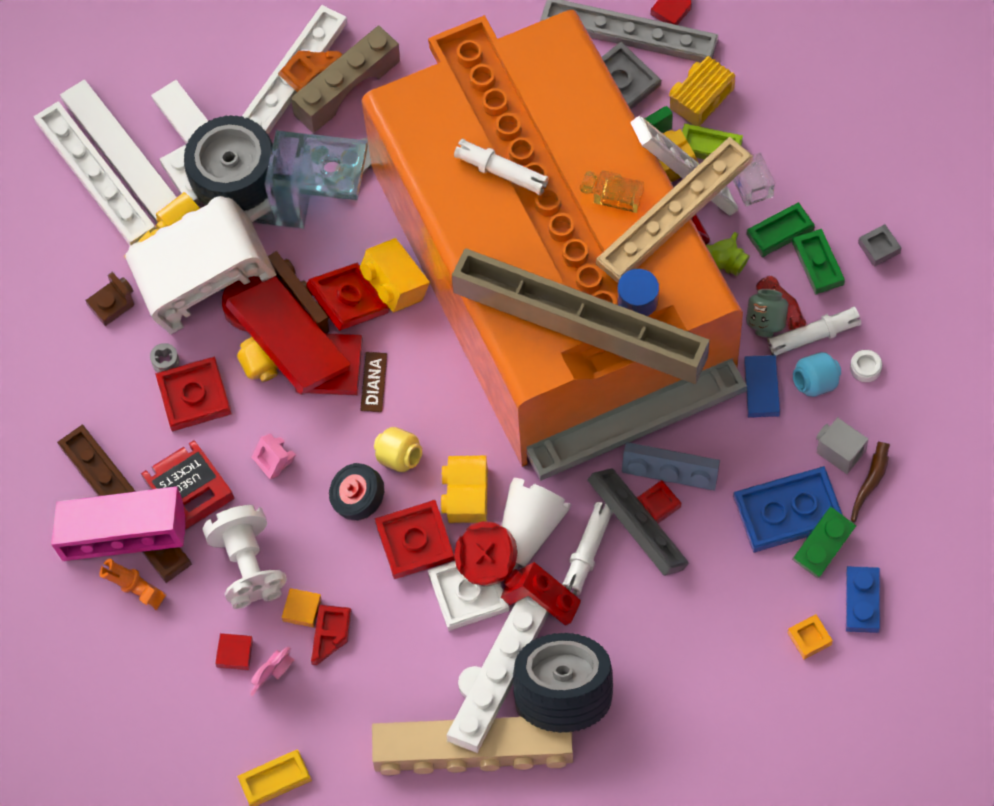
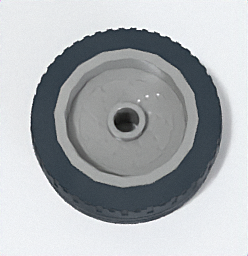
[184,115,278,211]
[513,633,613,733]

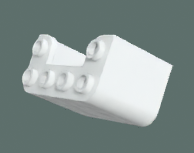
[125,196,276,335]

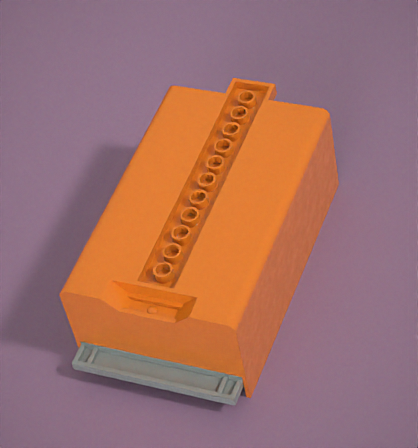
[362,10,747,481]

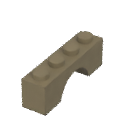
[291,25,400,134]

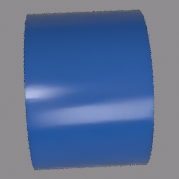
[618,269,659,316]

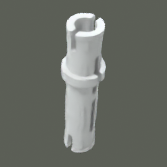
[454,138,549,196]
[767,307,861,356]
[562,502,613,595]

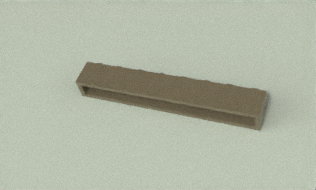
[452,248,709,385]

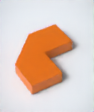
[277,51,343,92]

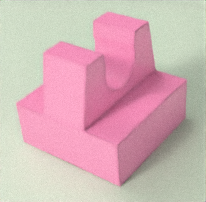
[251,433,296,479]

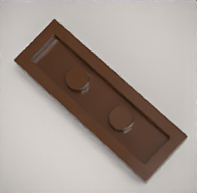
[268,251,329,333]

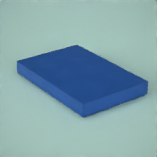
[733,466,843,553]

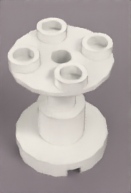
[202,505,287,609]

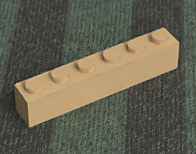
[372,717,573,775]

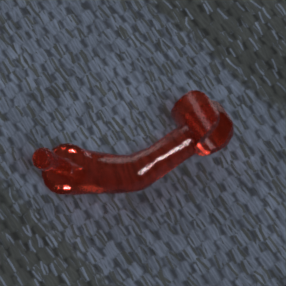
[756,276,806,331]

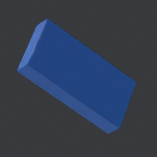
[744,355,780,418]

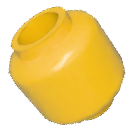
[237,337,278,383]

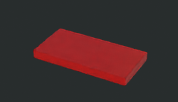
[226,276,351,395]

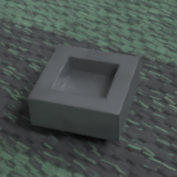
[858,224,902,267]

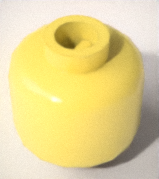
[374,427,422,472]

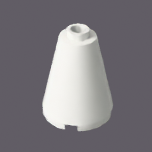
[502,478,571,570]

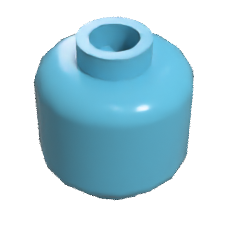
[793,352,841,397]

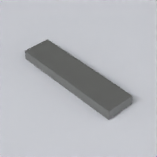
[588,468,689,576]

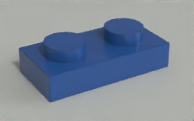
[846,566,880,633]

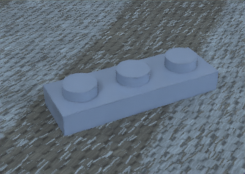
[622,442,720,491]

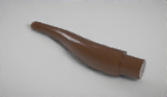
[851,441,890,522]

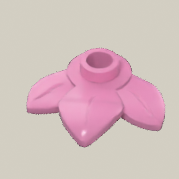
[251,646,294,696]

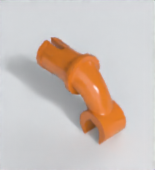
[99,559,167,610]

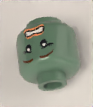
[746,289,789,337]

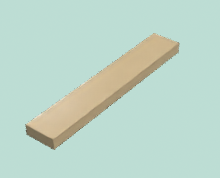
[596,137,753,283]

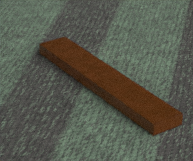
[57,424,192,583]

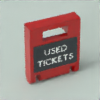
[141,440,235,530]

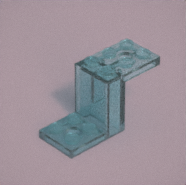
[252,130,368,229]

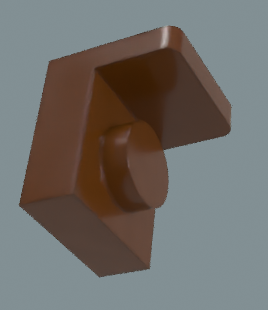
[85,272,134,326]

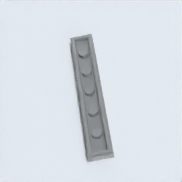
[540,0,718,62]

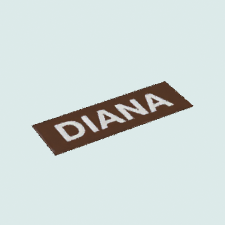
[360,352,387,412]

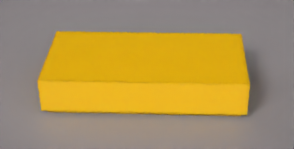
[237,749,312,806]

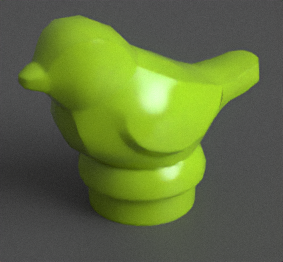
[706,232,750,277]

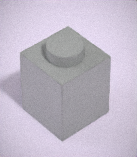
[816,417,868,474]

